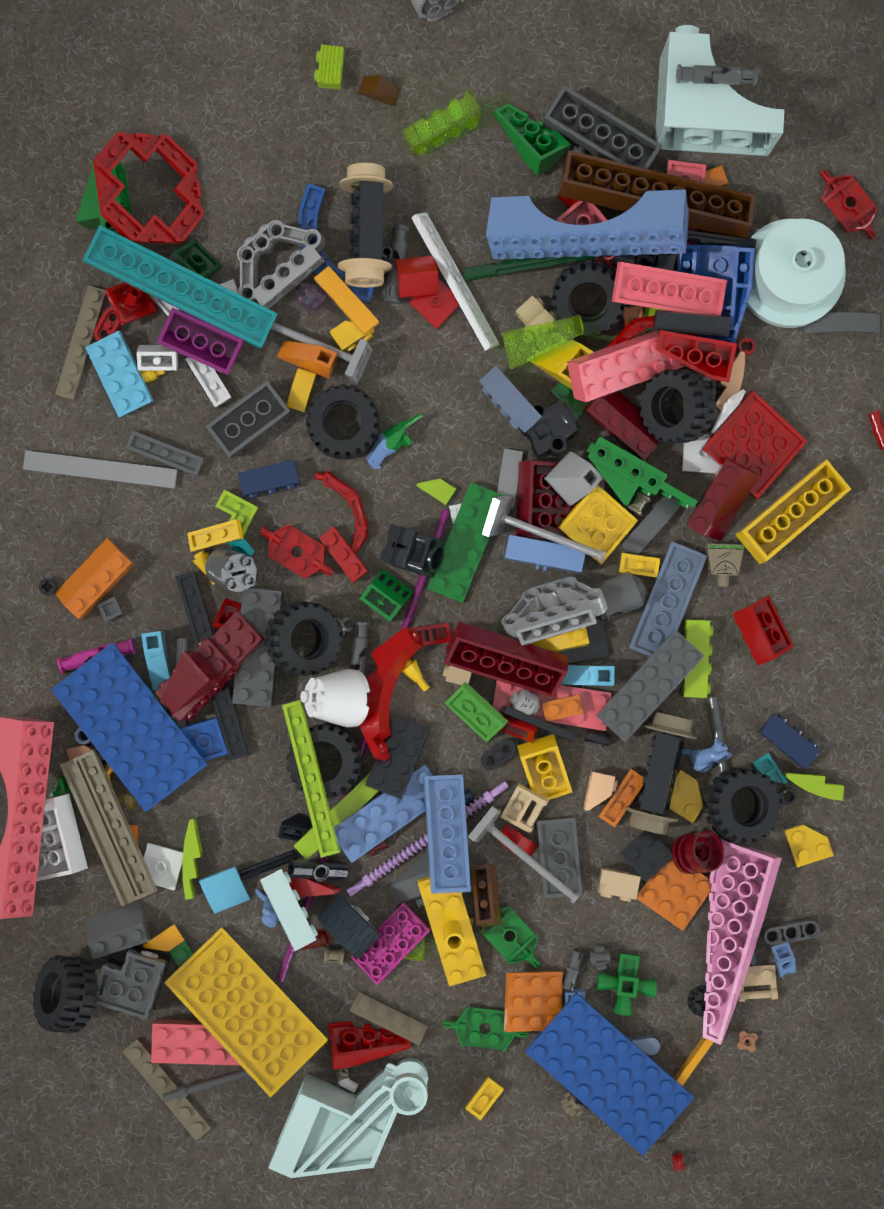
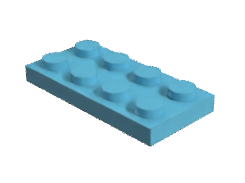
[85,331,154,417]

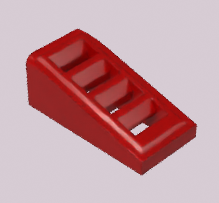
[411,623,451,646]

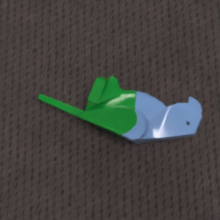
[366,413,423,469]

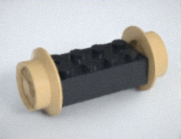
[338,163,393,288]

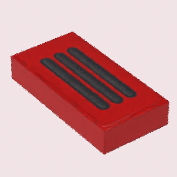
[500,713,537,743]

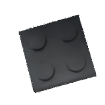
[620,831,672,883]

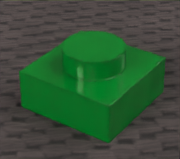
[169,940,194,967]

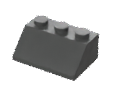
[85,901,152,960]

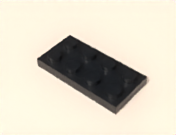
[366,714,431,800]

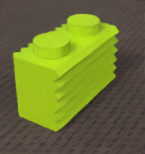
[314,44,345,90]

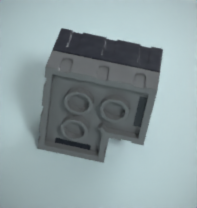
[95,946,171,1020]

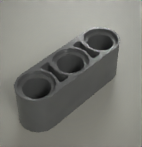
[761,918,820,945]

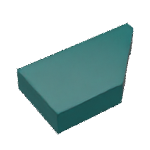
[225,539,255,556]

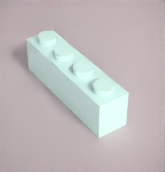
[260,869,318,951]

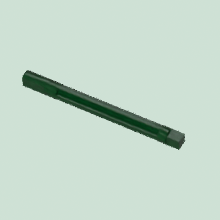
[463,256,604,281]

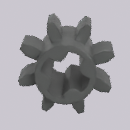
[589,945,611,970]

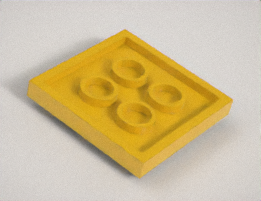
[558,485,638,565]

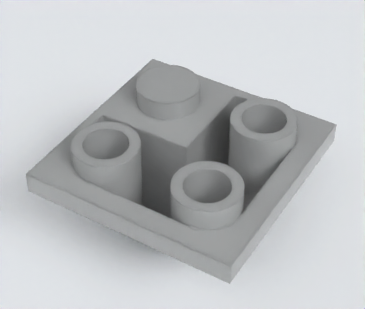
[544,451,603,506]

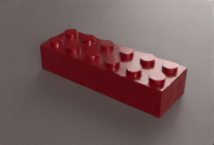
[444,621,568,698]

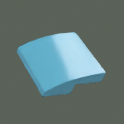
[199,865,250,914]

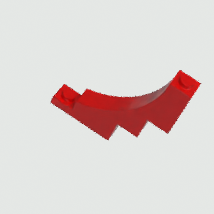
[359,627,423,761]

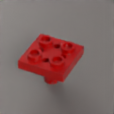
[105,282,157,326]

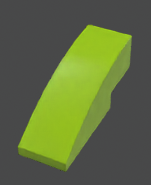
[783,772,844,801]

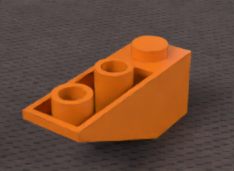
[277,341,337,379]

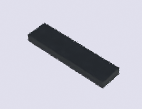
[653,310,732,337]
[499,705,576,741]

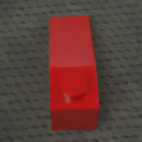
[283,870,340,897]

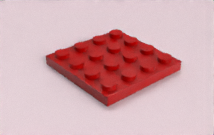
[701,390,808,499]

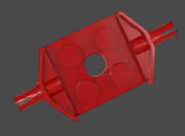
[819,169,877,240]
[259,524,335,579]

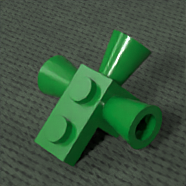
[596,952,657,1016]

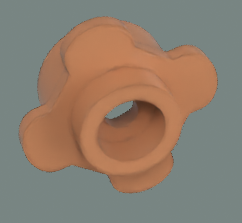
[737,1031,758,1052]

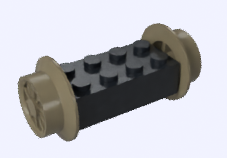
[625,712,697,835]

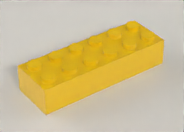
[735,460,851,564]

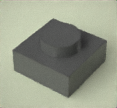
[97,596,124,622]

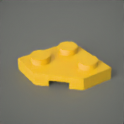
[670,770,703,823]
[784,824,834,867]

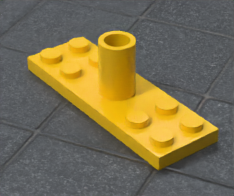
[417,876,486,986]

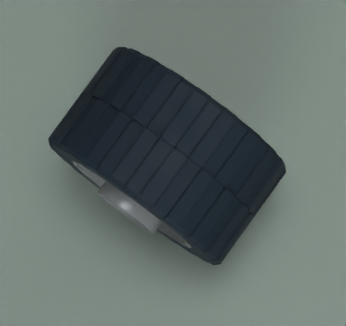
[318,894,381,959]

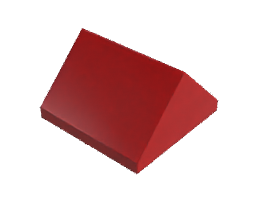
[394,256,438,298]

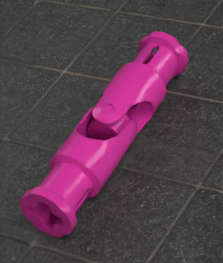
[57,638,137,674]

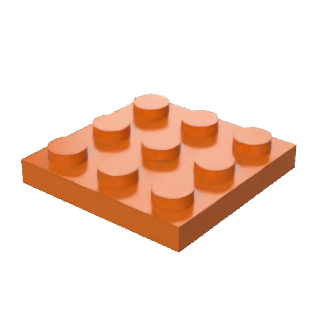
[637,852,711,931]
[504,971,563,1032]

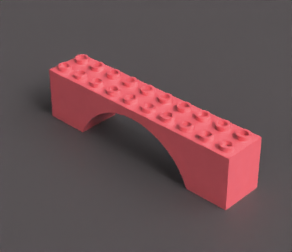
[0,716,54,919]

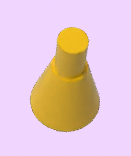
[192,550,215,585]
[401,659,429,692]

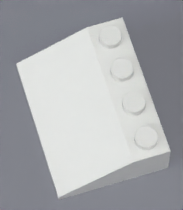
[37,794,88,881]

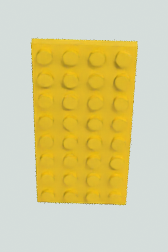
[164,927,328,1098]

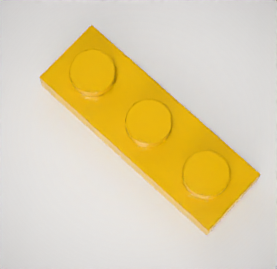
[187,519,243,552]

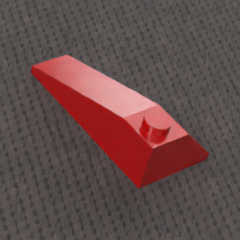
[656,330,737,382]
[328,1021,411,1070]

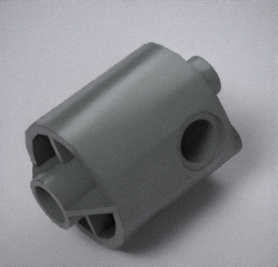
[205,547,256,592]
[591,571,646,621]

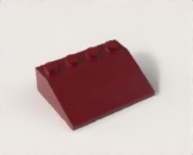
[516,460,579,540]

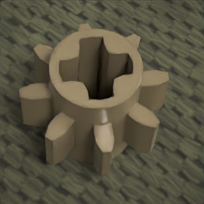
[561,1091,586,1117]

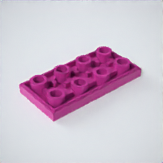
[351,902,431,985]

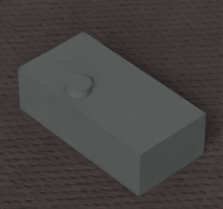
[205,381,291,458]

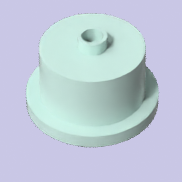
[747,219,846,328]

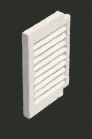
[711,389,746,433]

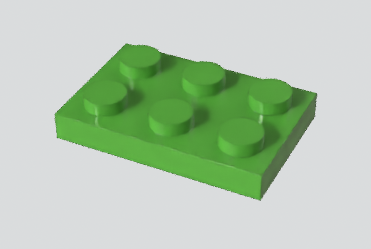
[444,682,508,742]

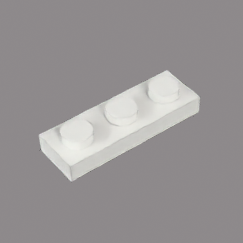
[185,357,232,408]

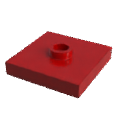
[409,278,460,329]

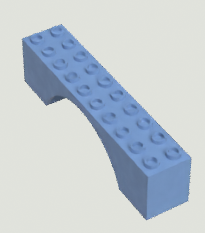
[486,190,689,260]

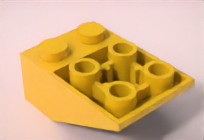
[530,331,593,390]

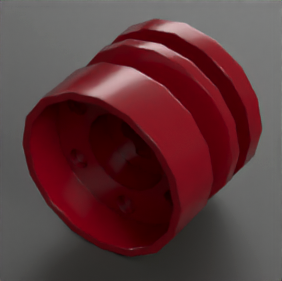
[672,830,724,875]

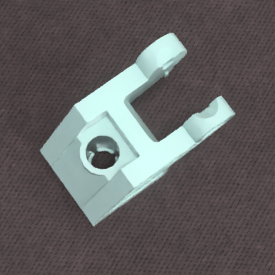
[268,1058,428,1178]

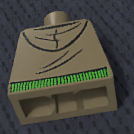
[705,544,744,587]

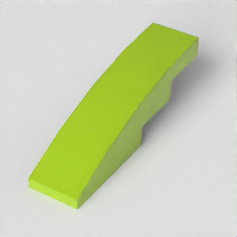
[182,817,203,900]

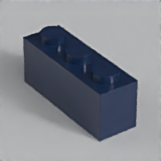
[238,460,301,499]
[758,714,821,769]

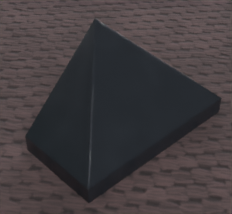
[278,813,313,841]

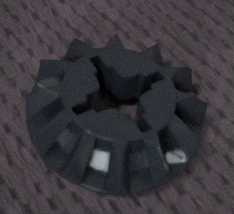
[687,986,706,1017]

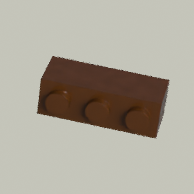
[471,864,502,927]

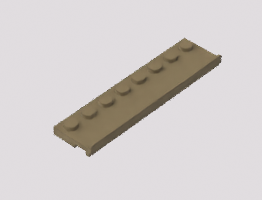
[60,749,158,906]

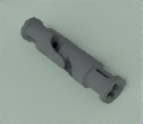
[676,64,758,86]
[384,225,409,304]
[349,621,371,676]

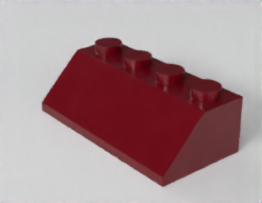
[583,391,659,460]
[687,456,760,541]

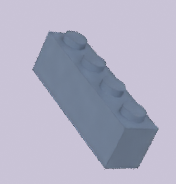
[479,366,542,433]

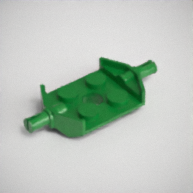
[481,905,541,969]
[442,1006,528,1052]

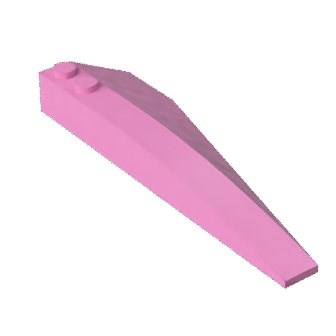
[703,839,782,1045]

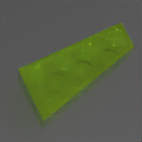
[402,90,481,156]
[502,315,584,370]

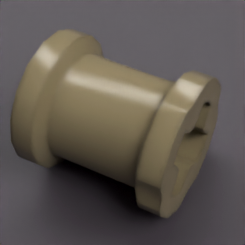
[627,491,651,516]
[323,946,345,965]

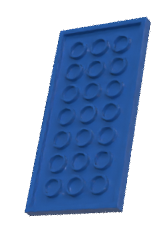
[50,642,208,812]
[525,992,694,1156]

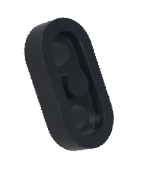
[481,739,516,770]

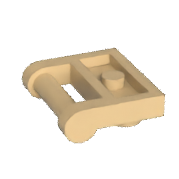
[501,784,549,833]
[738,964,778,1002]

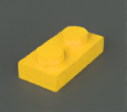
[619,553,660,578]
[465,1076,504,1120]

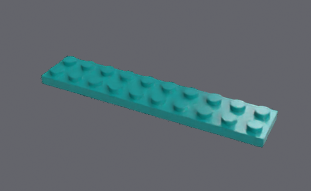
[83,225,277,349]

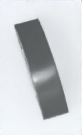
[804,312,880,334]
[621,496,681,555]

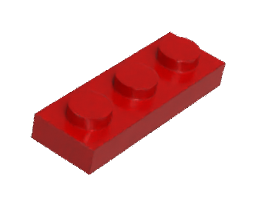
[319,526,369,583]

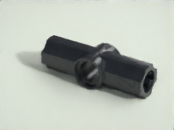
[288,858,348,881]

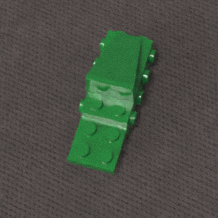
[76,160,132,238]
[586,436,698,509]

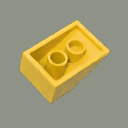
[529,627,589,652]
[517,734,572,804]

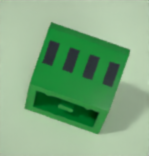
[359,569,414,622]

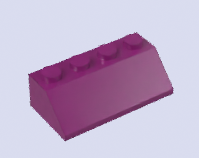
[156,307,244,375]

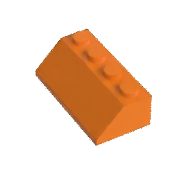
[55,538,135,619]

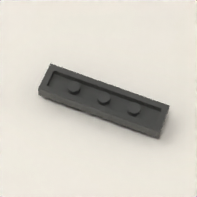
[126,430,205,477]

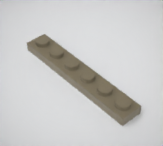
[55,285,106,401]
[122,1038,212,1141]

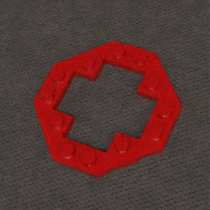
[93,132,204,243]

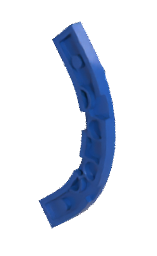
[298,183,375,304]

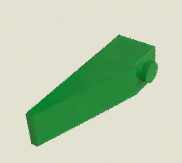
[494,103,570,176]

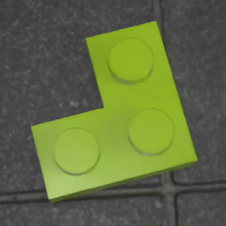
[215,490,258,537]

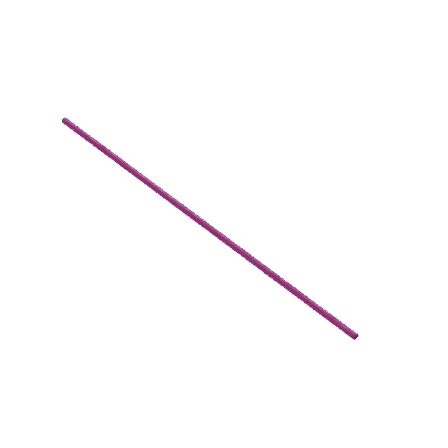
[276,509,450,982]

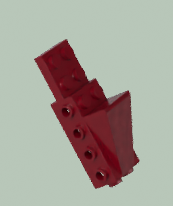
[155,611,264,721]

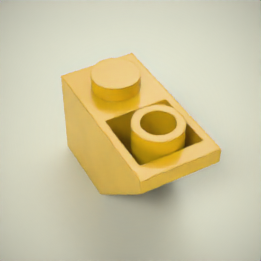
[329,321,375,353]

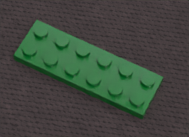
[427,482,504,603]

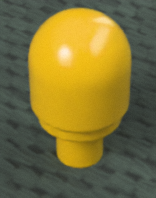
[139,370,165,382]

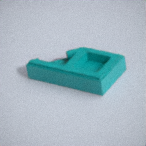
[752,752,788,784]

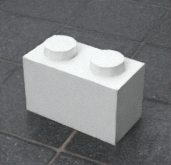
[137,345,178,370]

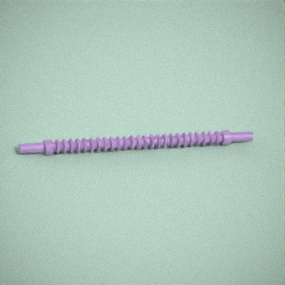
[347,781,509,896]

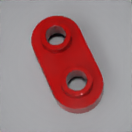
[94,307,121,341]

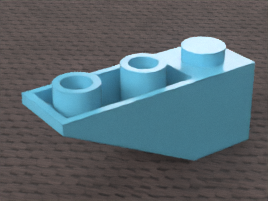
[141,631,171,691]
[561,665,615,686]

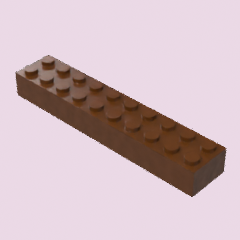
[558,150,755,238]

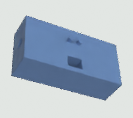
[504,535,585,574]

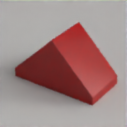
[213,599,241,629]
[496,823,538,856]

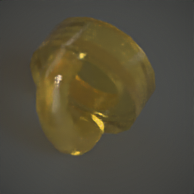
[118,791,138,810]

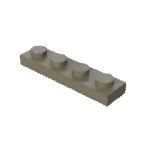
[350,992,428,1045]

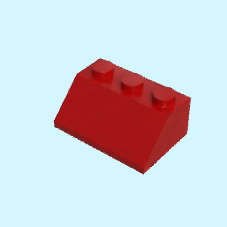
[732,595,794,665]

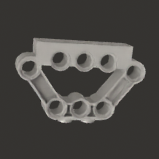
[237,220,326,309]
[501,576,608,645]

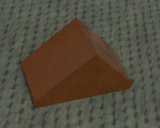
[358,75,400,106]

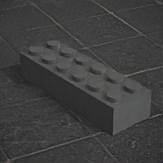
[543,85,662,169]
[232,588,284,707]
[596,630,704,742]

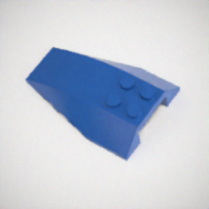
[677,244,756,343]

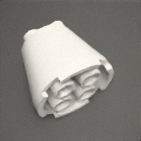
[300,669,370,727]

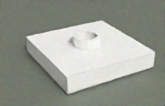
[682,434,720,474]
[144,843,183,890]

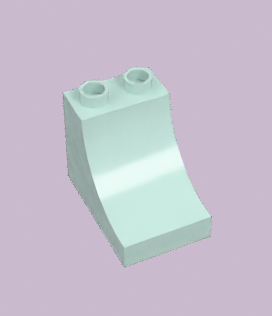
[655,25,784,156]

